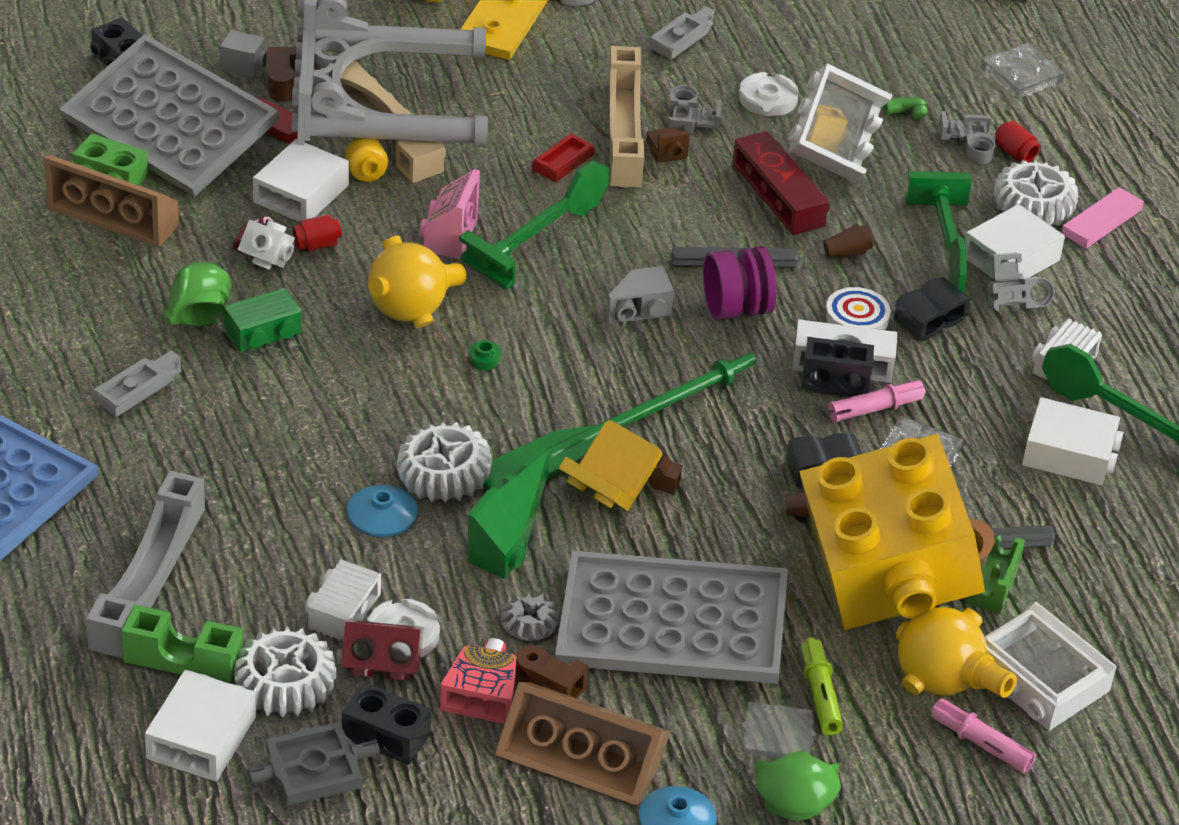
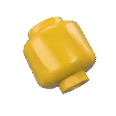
[344,138,388,182]

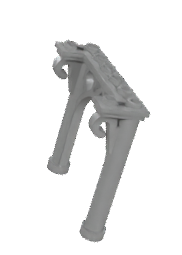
[291,0,488,147]

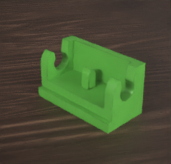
[966,535,1025,614]

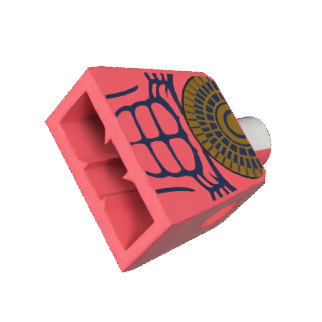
[440,638,517,724]

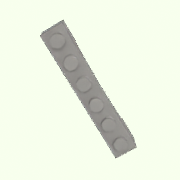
[86,471,205,658]

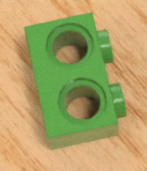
[72,133,148,186]

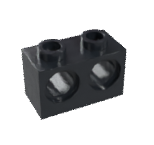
[90,17,143,66]
[801,336,874,396]
[342,682,432,765]

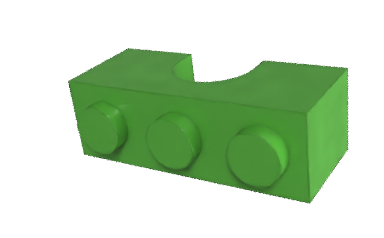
[122,605,243,684]

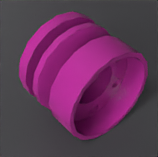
[703,246,777,321]

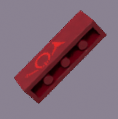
[732,131,830,235]

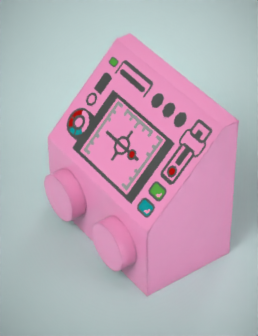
[419,169,480,259]

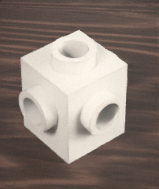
[238,220,295,270]

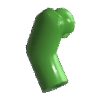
[882,97,928,119]

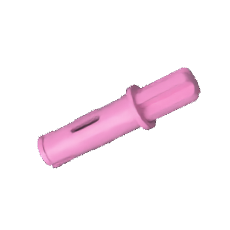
[828,380,926,423]
[931,698,1037,774]

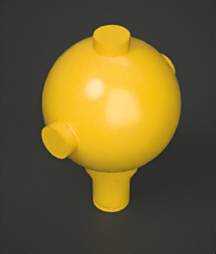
[368,236,466,329]
[896,607,1017,698]

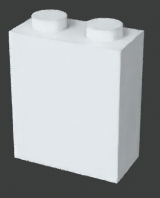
[253,139,349,222]
[965,204,1065,281]
[1022,397,1124,486]
[145,670,256,782]

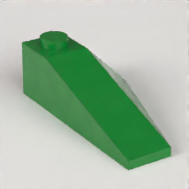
[468,448,549,579]

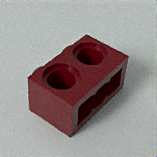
[341,619,424,680]

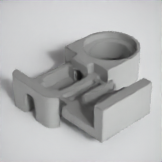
[667,85,722,134]
[939,111,995,164]
[987,252,1055,311]

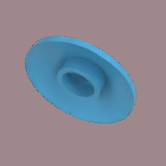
[347,485,418,537]
[639,786,717,825]

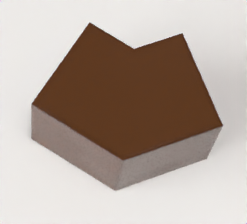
[648,454,683,495]

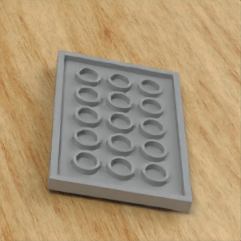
[59,34,280,197]
[555,551,788,684]

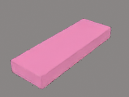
[1061,187,1144,249]

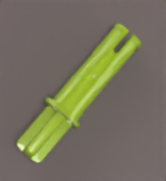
[800,637,843,735]

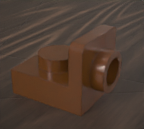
[646,127,690,163]

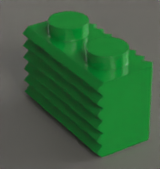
[223,288,301,352]

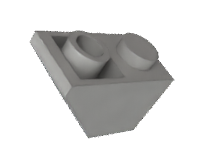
[607,266,674,324]

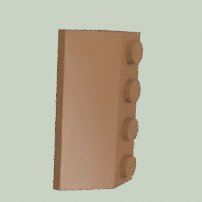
[44,154,179,247]
[495,682,671,806]

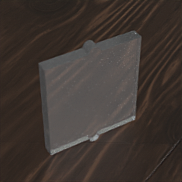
[742,702,816,758]

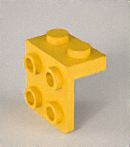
[559,421,662,511]

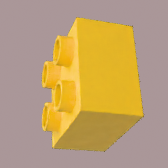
[799,433,985,630]

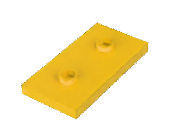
[460,0,548,60]

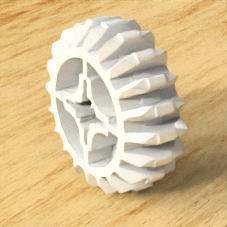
[993,160,1078,226]
[397,421,492,504]
[234,626,336,718]

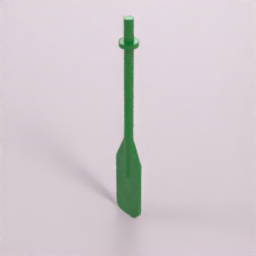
[483,352,756,490]

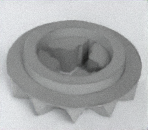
[500,592,559,641]

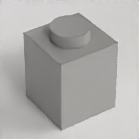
[220,30,267,79]

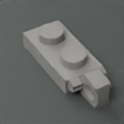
[648,6,715,60]
[93,350,181,417]

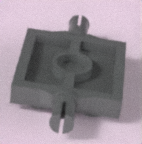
[248,722,380,806]

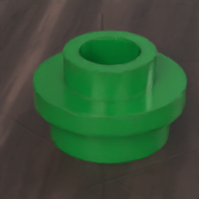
[468,340,502,370]

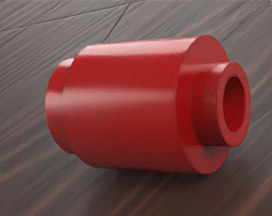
[995,121,1041,163]
[292,214,342,252]

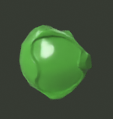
[162,261,232,326]
[755,751,841,821]

